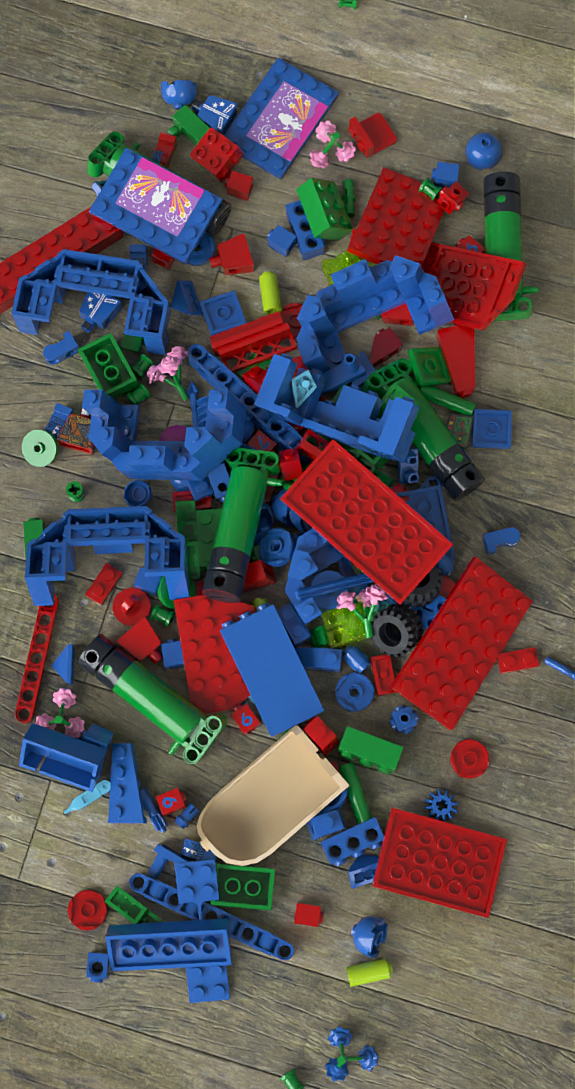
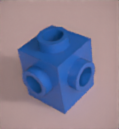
[389,705,419,735]

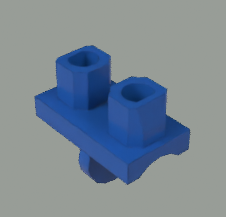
[397,447,419,484]

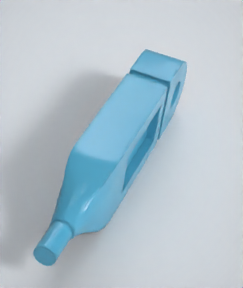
[64,780,111,814]

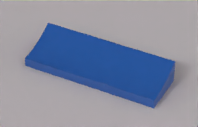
[105,919,232,971]

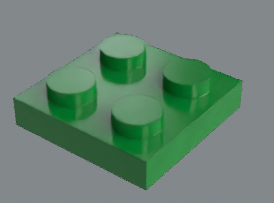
[407,347,451,386]

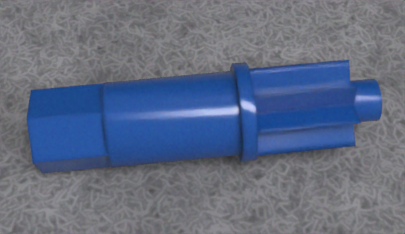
[140,788,168,833]

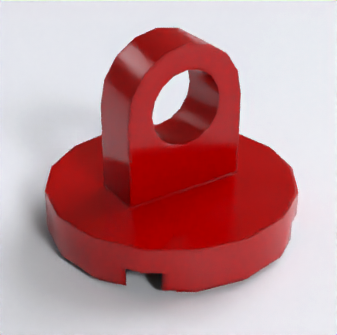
[112,588,151,626]

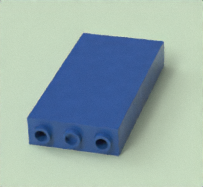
[219,602,324,737]

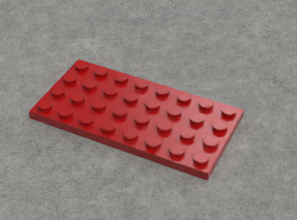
[280,440,453,604]
[391,557,533,731]

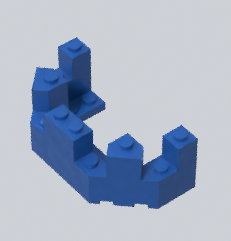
[11,249,171,355]
[297,255,454,373]
[254,353,419,463]
[82,390,246,481]
[25,506,190,606]
[285,508,423,625]

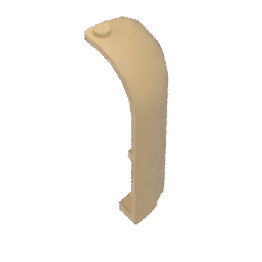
[197,725,349,866]

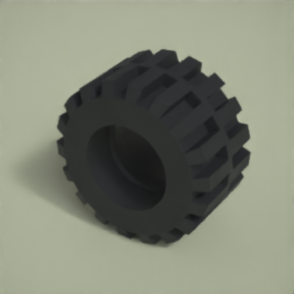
[405,563,443,607]
[371,603,424,657]

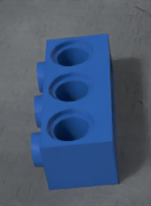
[285,200,326,261]
[321,817,384,867]

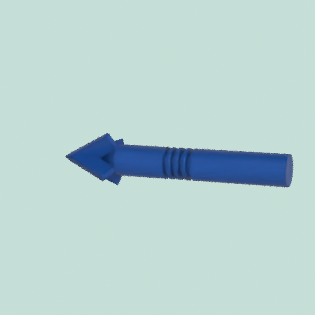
[187,381,199,427]
[544,656,575,680]

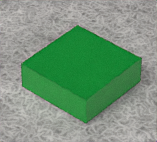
[120,334,143,354]
[309,625,331,648]

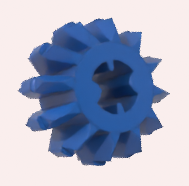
[424,789,458,822]

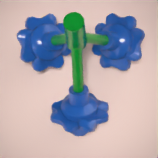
[325,1026,378,1082]

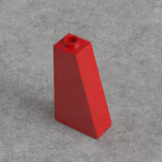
[436,325,475,398]
[197,560,277,596]

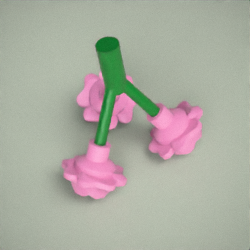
[310,120,356,169]
[147,346,189,401]
[336,584,388,638]
[35,688,85,738]

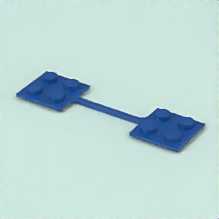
[174,859,230,1003]

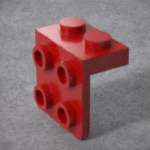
[348,113,397,158]
[190,128,243,183]

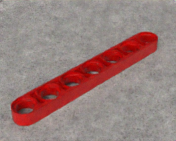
[15,594,59,724]

